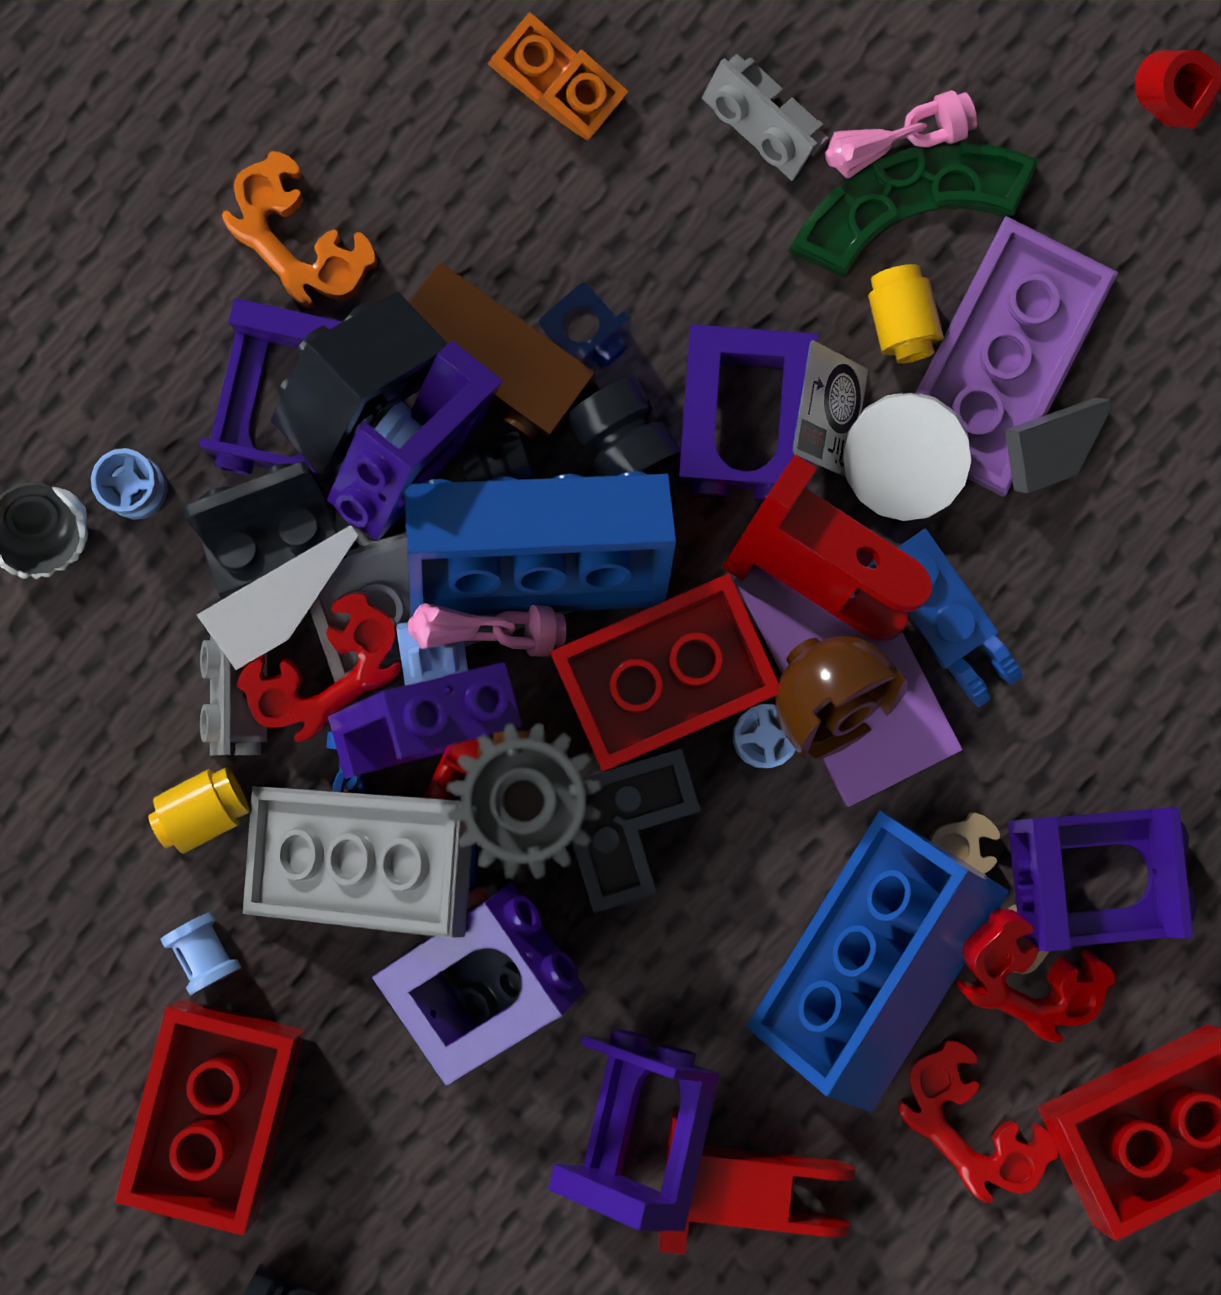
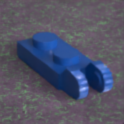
[871,528,1023,708]

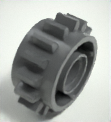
[447,724,601,878]

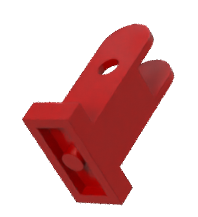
[722,454,932,641]
[658,1109,856,1255]

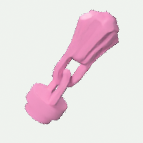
[825,90,977,179]
[408,603,566,657]

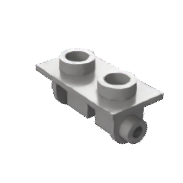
[702,54,830,181]
[200,635,268,756]

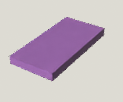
[915,216,1118,497]
[733,566,962,807]

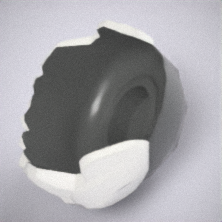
[0,482,88,579]

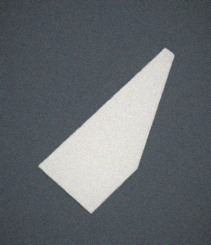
[197,525,358,670]

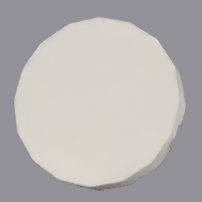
[843,393,972,521]

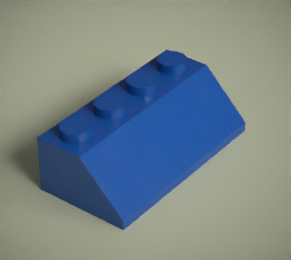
[405,471,676,617]
[746,810,1009,1112]

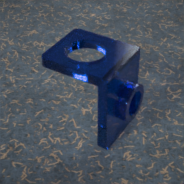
[539,283,631,370]

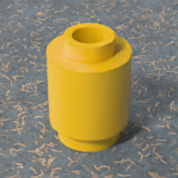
[868,264,944,363]
[148,767,250,854]

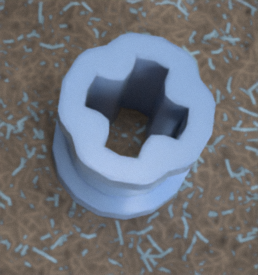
[160,912,242,996]

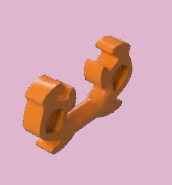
[222,151,377,310]

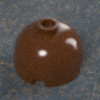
[775,636,908,760]

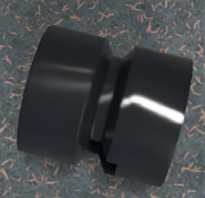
[566,376,681,477]

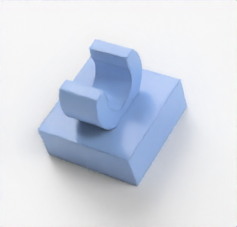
[397,622,468,685]

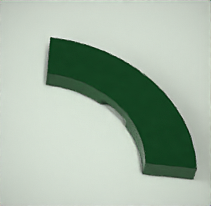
[788,142,1039,278]

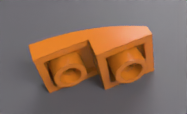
[487,11,629,141]

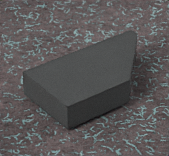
[1005,398,1112,493]

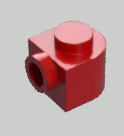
[1135,50,1221,129]

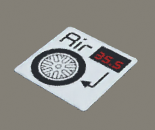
[793,340,868,477]

